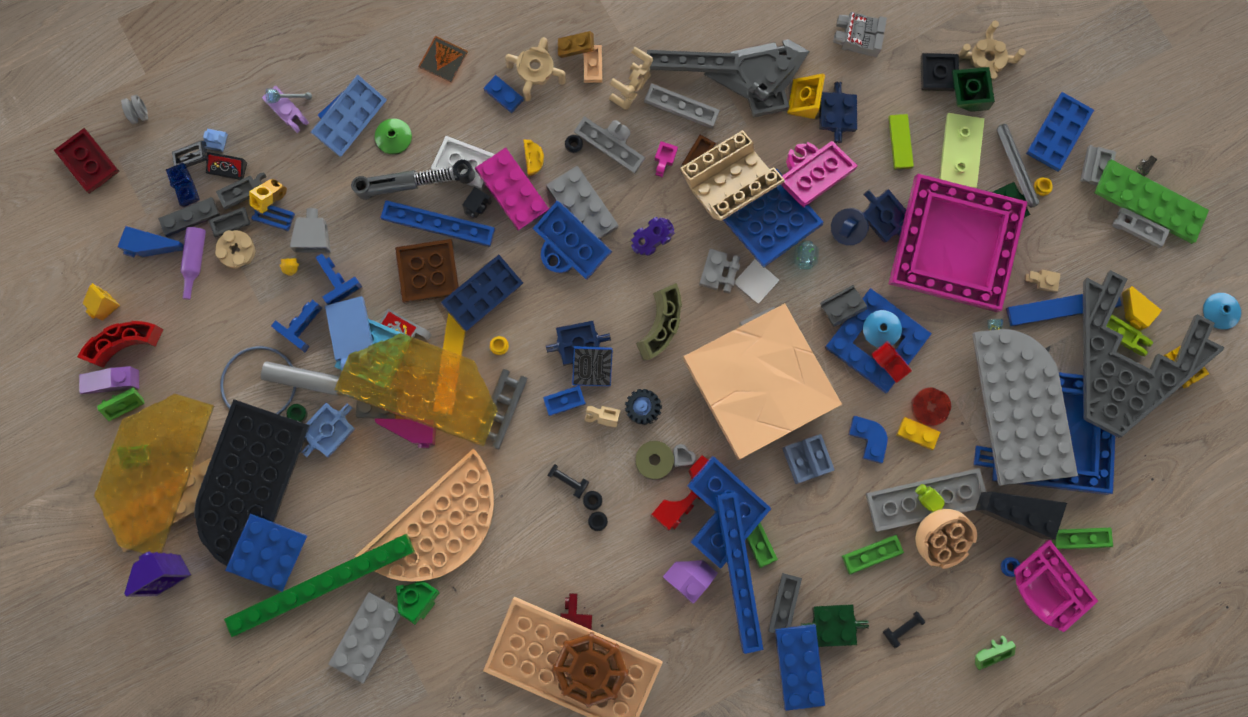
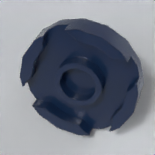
[831,208,869,246]

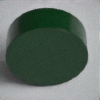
[286,404,308,422]

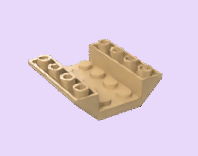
[680,130,785,221]

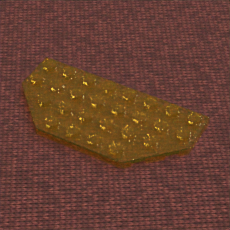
[334,333,498,447]
[94,394,215,553]

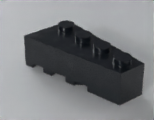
[975,492,1067,540]

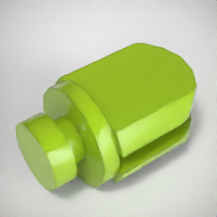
[915,484,945,512]

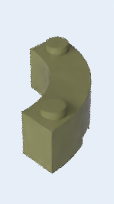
[636,283,682,360]

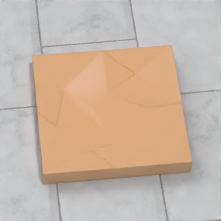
[683,303,842,460]

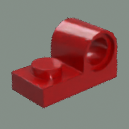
[872,341,912,383]

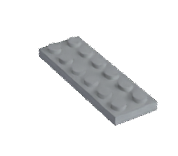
[866,468,986,532]

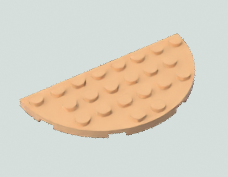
[355,448,494,582]

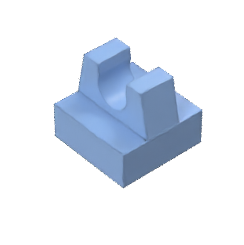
[203,129,228,152]

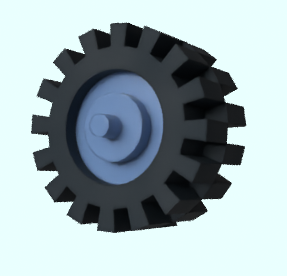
[625,389,662,425]

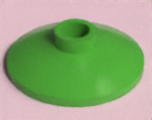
[375,119,412,154]

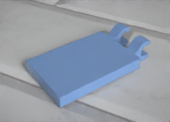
[325,296,375,373]

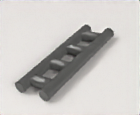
[474,369,528,450]

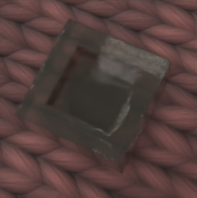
[1136,155,1157,176]

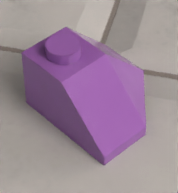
[663,560,718,604]

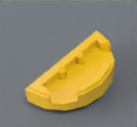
[523,139,544,177]

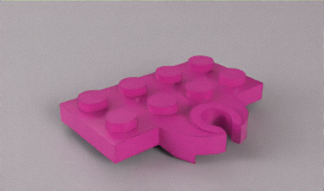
[780,141,858,208]

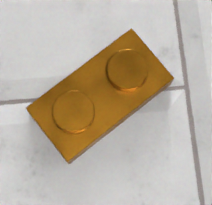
[558,31,594,58]

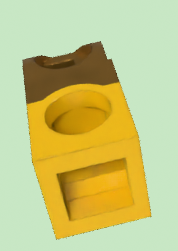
[249,179,287,214]

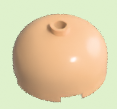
[915,509,977,569]

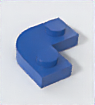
[848,416,888,464]

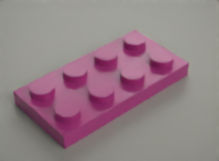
[475,147,549,231]

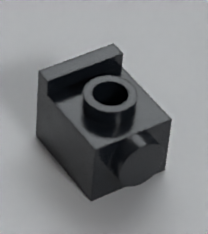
[462,187,492,219]

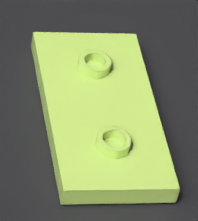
[939,113,985,188]

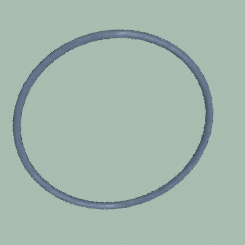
[220,346,296,414]

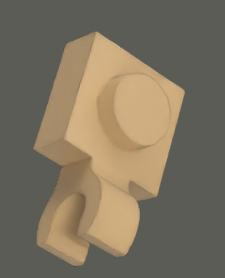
[1025,270,1061,293]
[585,406,620,427]

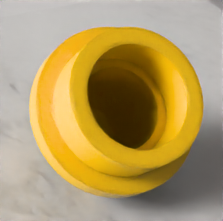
[279,258,299,276]

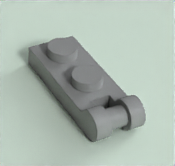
[1112,208,1170,248]

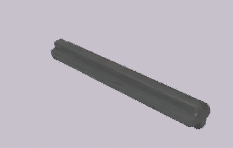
[997,124,1039,208]

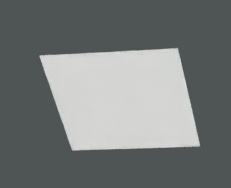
[735,259,779,304]

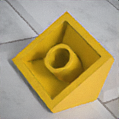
[787,74,825,119]

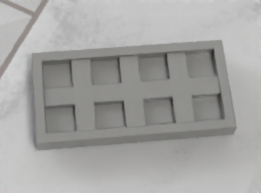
[546,166,619,239]
[328,592,401,683]

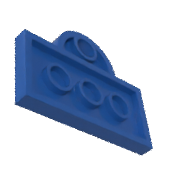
[532,200,613,280]

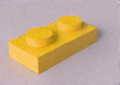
[896,417,940,450]

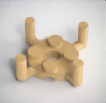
[959,20,1026,83]
[505,37,566,101]
[609,47,653,110]

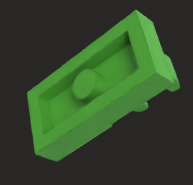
[97,388,145,421]
[975,636,1016,670]

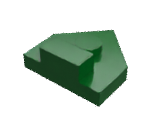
[396,581,440,625]

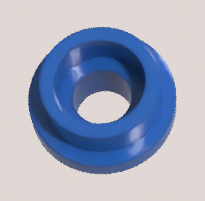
[1001,557,1020,577]

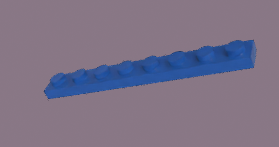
[716,492,764,654]

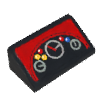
[206,152,247,180]

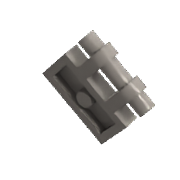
[699,249,740,293]

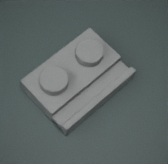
[1080,145,1116,185]

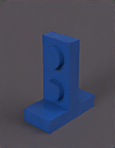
[315,254,362,305]
[271,299,322,352]

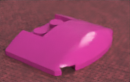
[1014,540,1098,632]

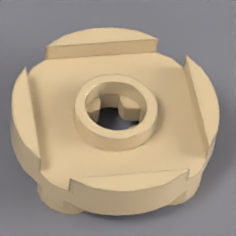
[215,230,256,269]

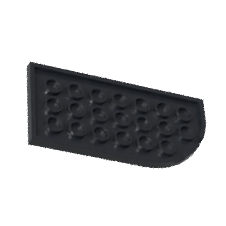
[194,399,310,566]

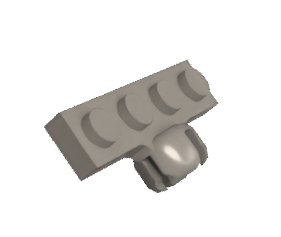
[574,116,645,174]

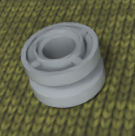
[121,95,148,125]

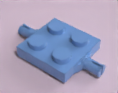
[301,403,355,458]

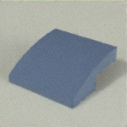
[782,434,835,484]

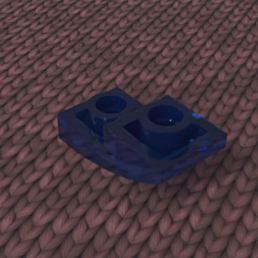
[166,162,200,207]

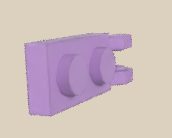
[262,85,309,133]

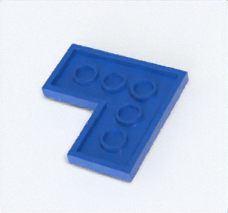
[687,456,772,569]

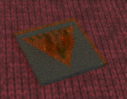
[418,36,468,82]

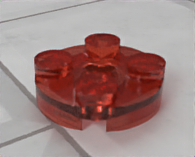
[911,387,952,426]

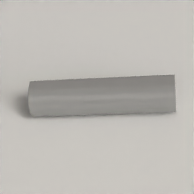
[261,361,343,396]

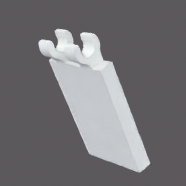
[431,136,495,190]

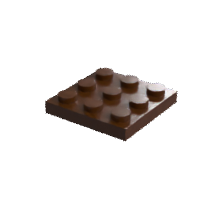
[395,239,459,304]

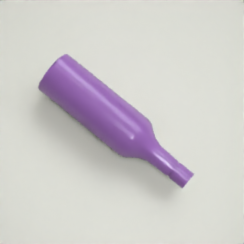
[180,227,206,300]

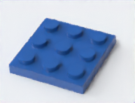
[225,514,307,592]

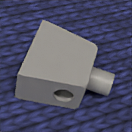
[290,208,331,252]

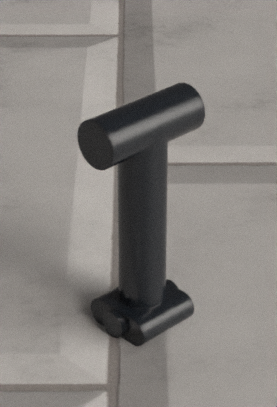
[547,464,590,499]
[883,611,925,649]

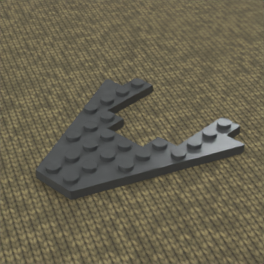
[1083,270,1225,438]

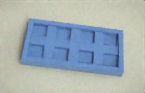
[310,75,387,157]

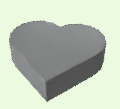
[673,444,696,467]

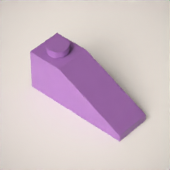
[79,366,139,394]

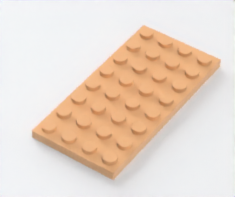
[483,597,663,717]

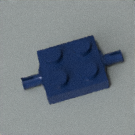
[819,82,857,143]
[863,189,906,243]
[546,321,611,366]

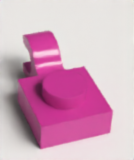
[655,141,678,177]

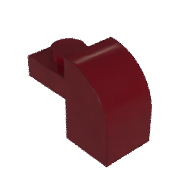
[560,593,592,630]

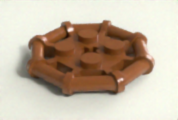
[552,632,629,708]

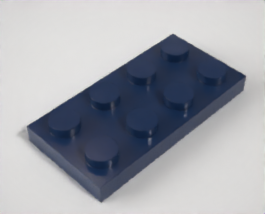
[441,254,523,332]

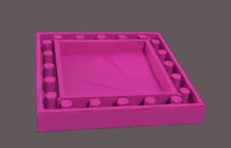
[888,173,1027,312]

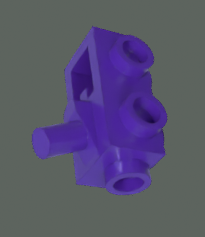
[631,217,675,256]

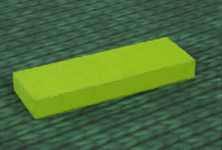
[888,114,914,170]

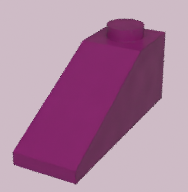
[375,418,436,449]

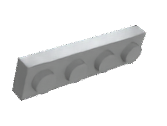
[644,84,720,129]

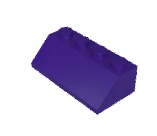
[124,551,191,597]

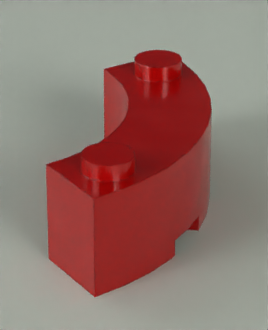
[77,321,164,368]

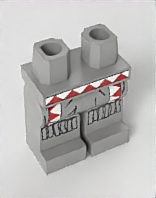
[833,12,887,57]

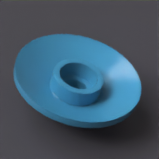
[1203,293,1241,330]
[863,310,902,348]

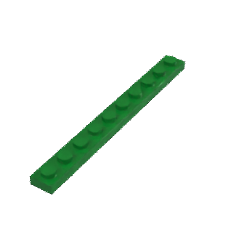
[224,534,415,637]

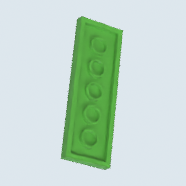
[1094,159,1209,244]

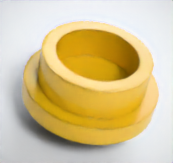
[1033,177,1053,196]
[489,336,509,355]

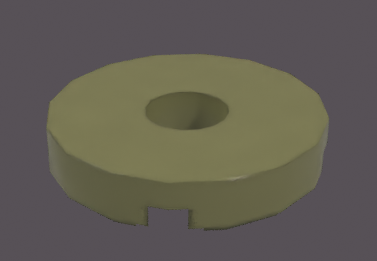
[635,441,674,479]

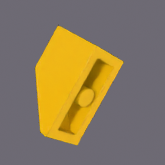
[83,283,120,321]
[1122,286,1162,331]

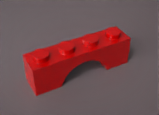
[651,455,709,531]

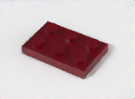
[54,128,120,194]

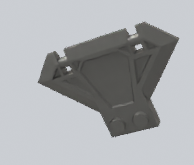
[704,39,810,118]

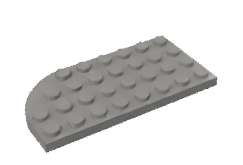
[972,329,1078,486]

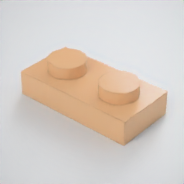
[584,45,602,83]

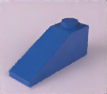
[118,226,184,258]

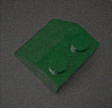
[952,67,995,112]

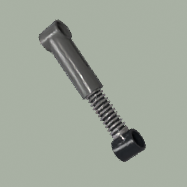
[351,159,475,200]

